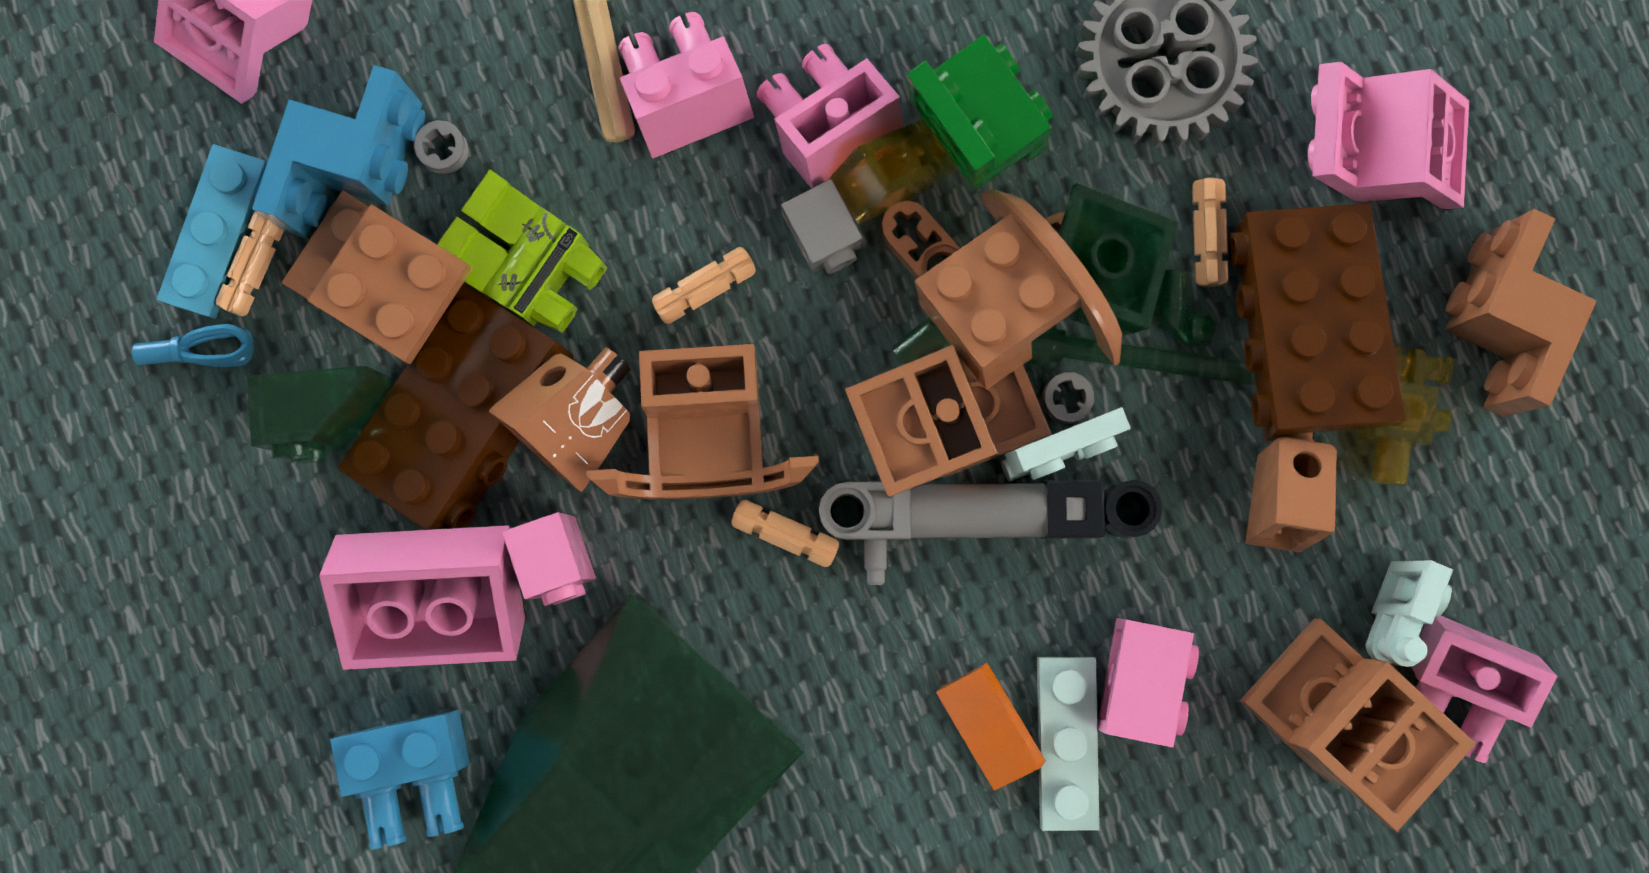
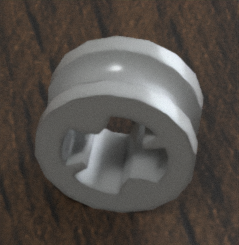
[414,120,469,175]
[1041,372,1094,424]

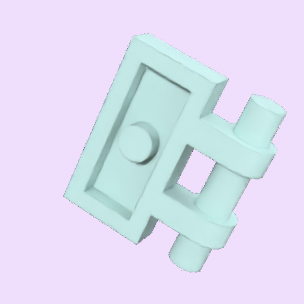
[1001,407,1131,482]
[1365,560,1453,667]

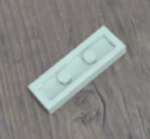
[1037,657,1100,831]

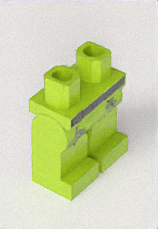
[437,169,607,333]

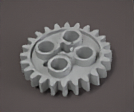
[1075,0,1258,148]

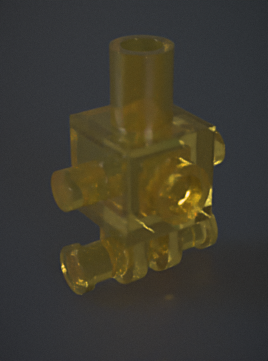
[1358,346,1454,486]

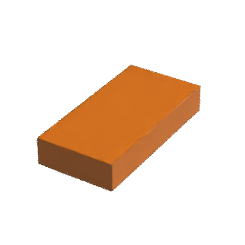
[936,663,1046,791]

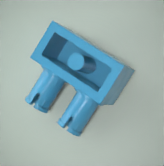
[330,709,470,850]

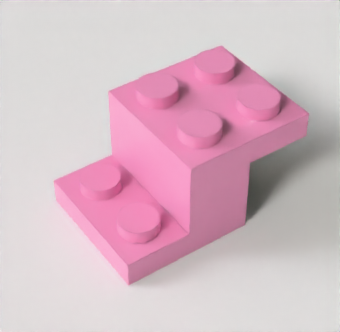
[154,0,312,104]
[1308,61,1469,209]

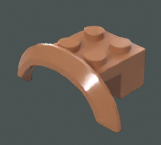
[914,189,1122,390]
[586,344,819,499]

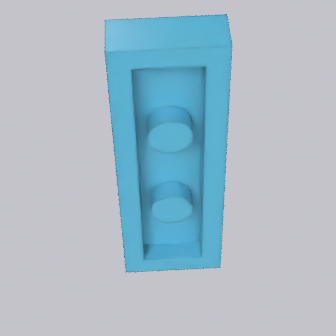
[156,144,267,320]

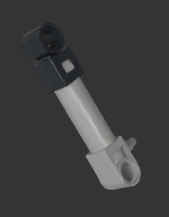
[819,480,1163,585]

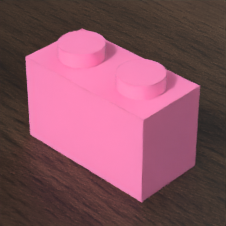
[502,512,596,606]
[1097,618,1199,748]

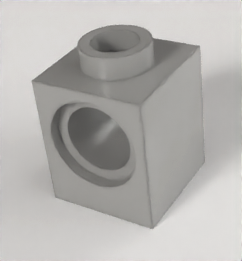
[781,179,863,274]

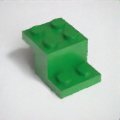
[906,34,1053,191]

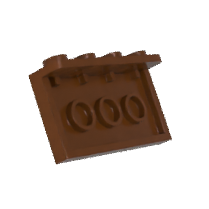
[1229,203,1406,441]
[338,283,574,530]

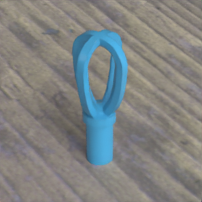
[132,324,254,367]

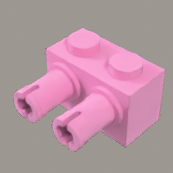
[618,12,754,159]
[757,44,904,189]
[1410,616,1558,763]

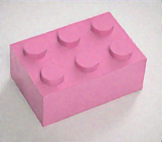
[319,525,525,670]

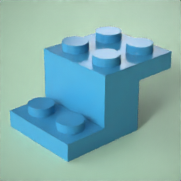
[252,65,425,239]

